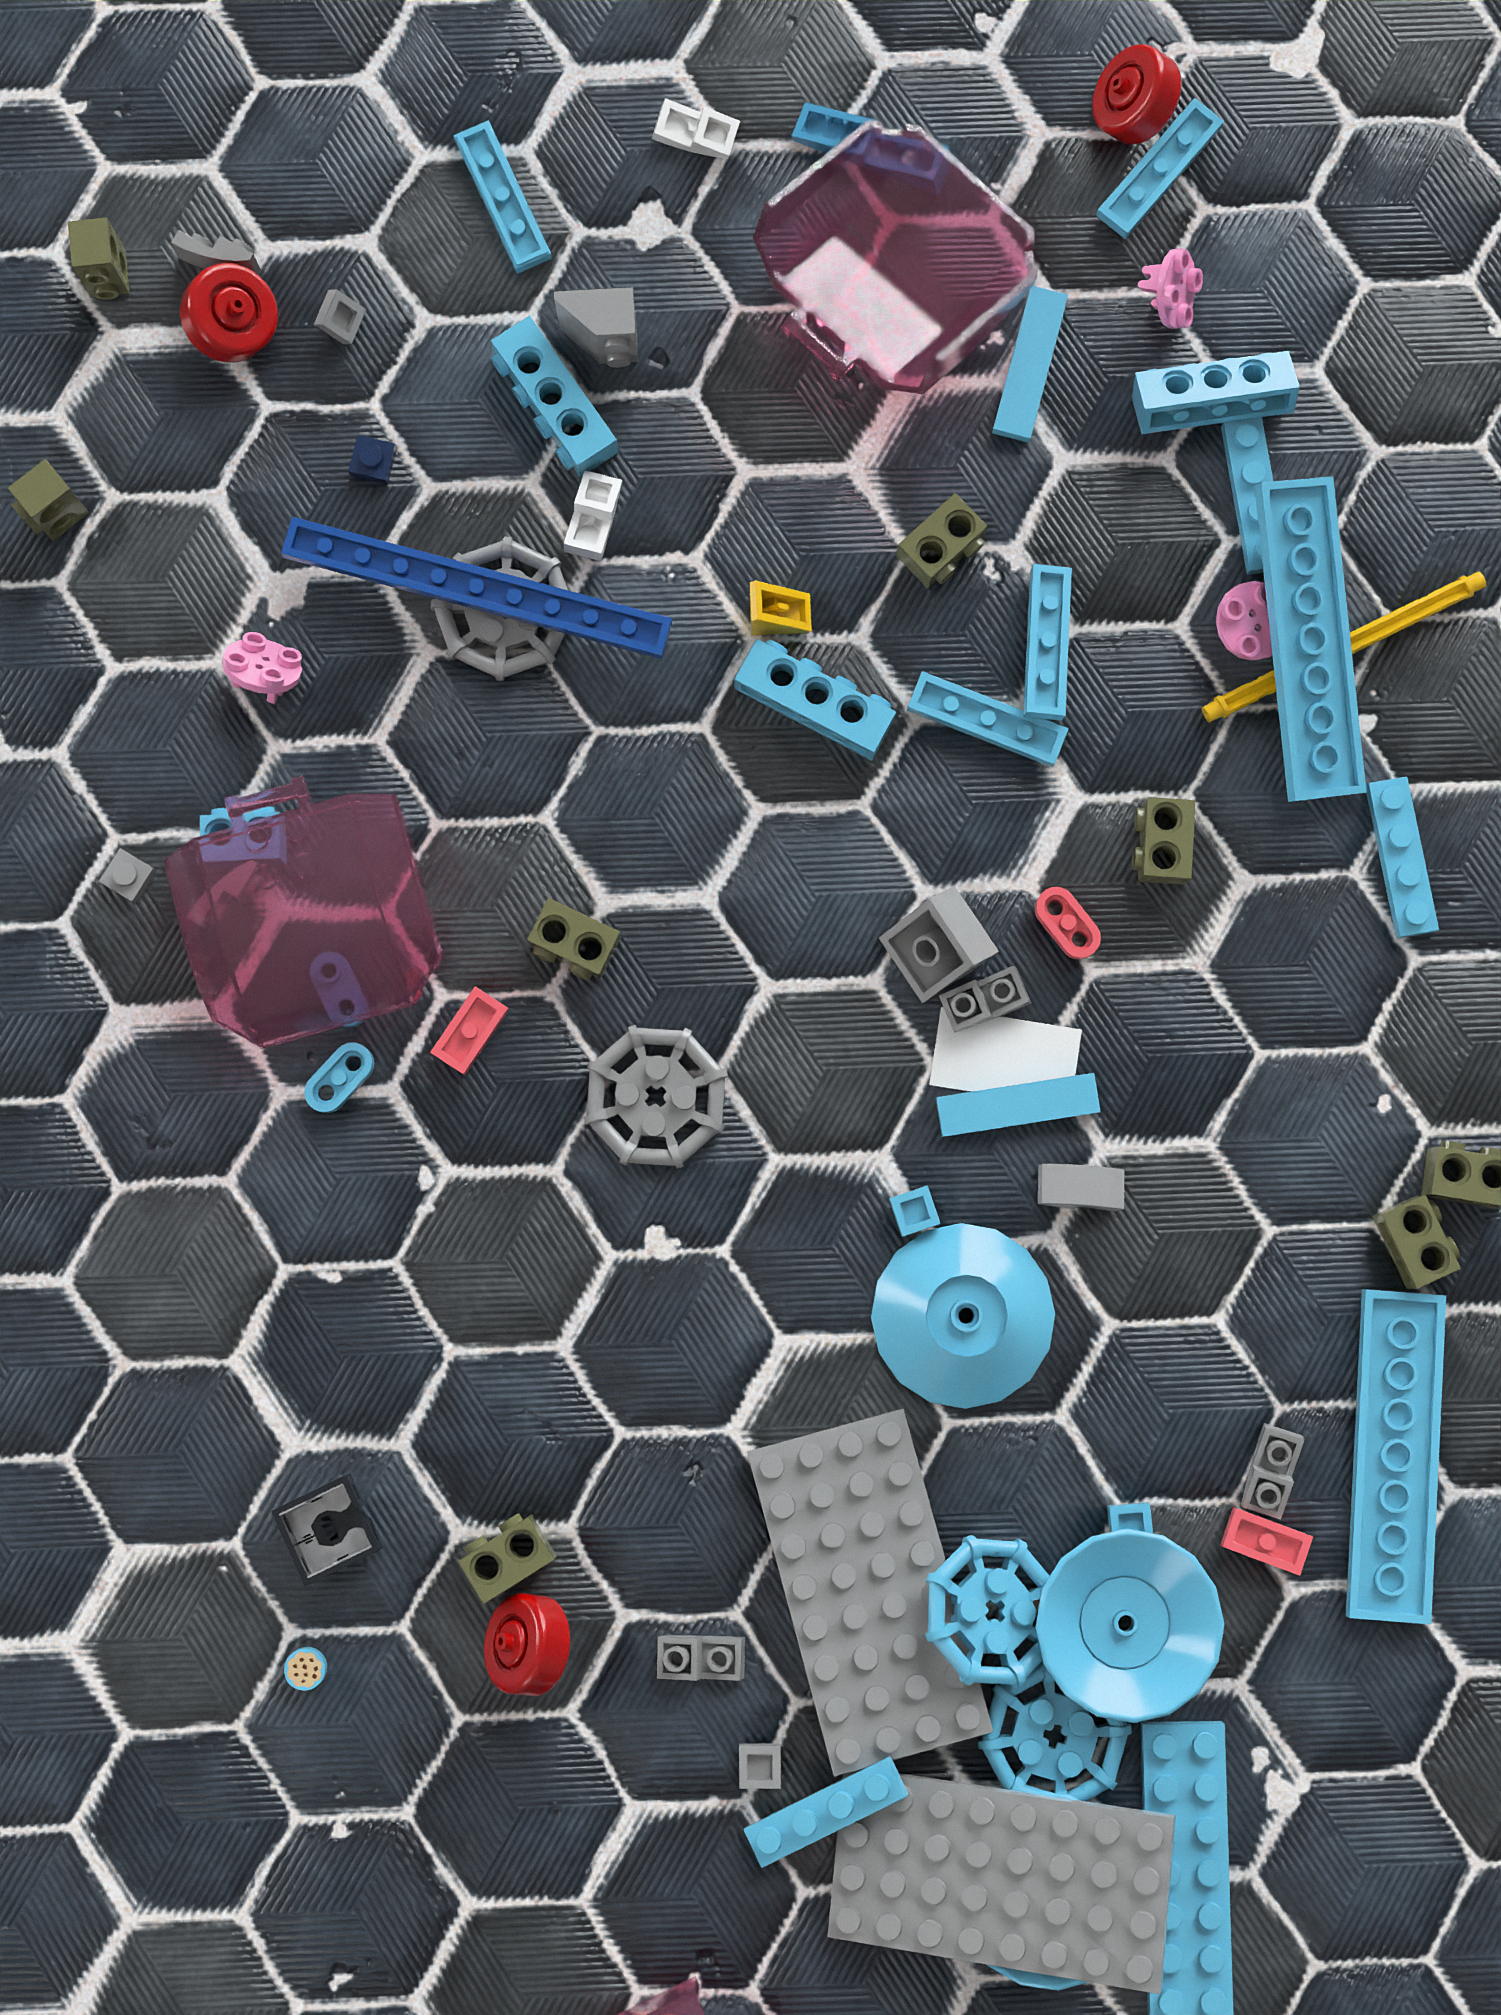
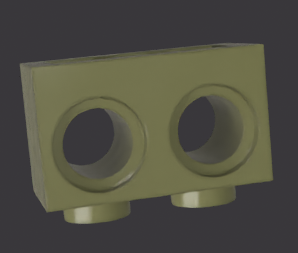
[68,217,130,300]
[8,459,89,541]
[896,493,988,589]
[1132,797,1196,885]
[527,897,622,981]
[1421,1141,1501,1209]
[1372,1195,1461,1289]
[458,1513,557,1604]

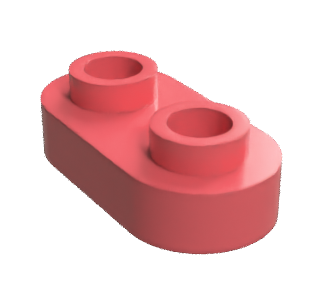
[1035,887,1101,960]

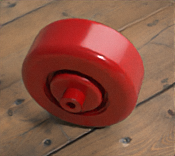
[1092,44,1182,145]
[180,263,278,363]
[484,1593,570,1696]

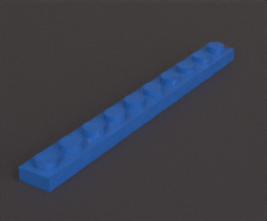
[281,517,672,659]

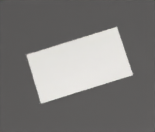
[929,1007,1082,1092]

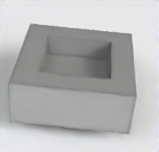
[314,289,366,344]
[99,848,157,904]
[739,1743,781,1789]

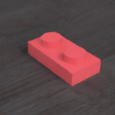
[430,986,509,1075]
[1220,1507,1313,1576]

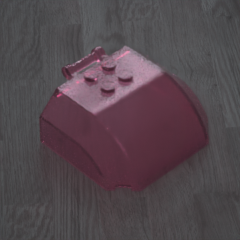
[753,120,1038,394]
[163,775,444,1049]

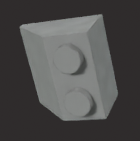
[554,287,638,368]
[879,886,999,1003]

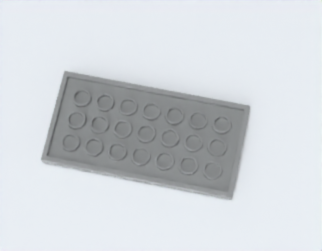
[747,1409,993,1776]
[828,1768,1176,1994]

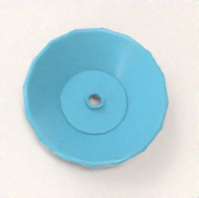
[871,1223,1055,1409]
[1036,1529,1225,1723]

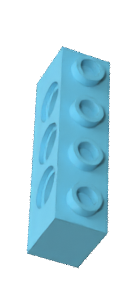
[490,315,618,478]
[1132,351,1299,434]
[734,639,896,761]

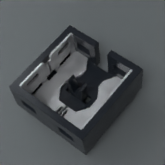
[271,1473,384,1586]

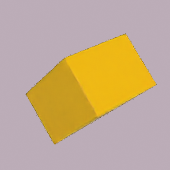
[749,580,812,636]

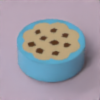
[284,1647,327,1691]

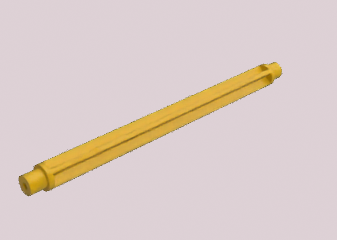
[1202,571,1486,723]

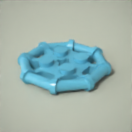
[925,1535,1050,1688]
[977,1661,1132,1802]

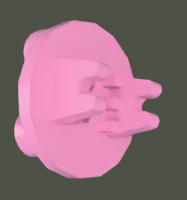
[1138,248,1203,329]
[1216,581,1272,661]
[222,632,302,704]

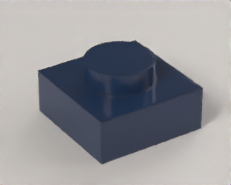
[348,435,397,485]

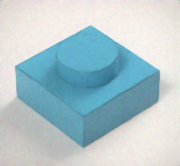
[889,1185,941,1237]
[1107,1502,1153,1533]

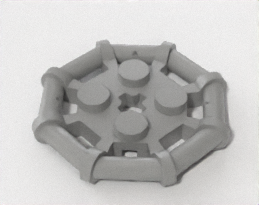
[430,537,568,681]
[583,1025,728,1169]

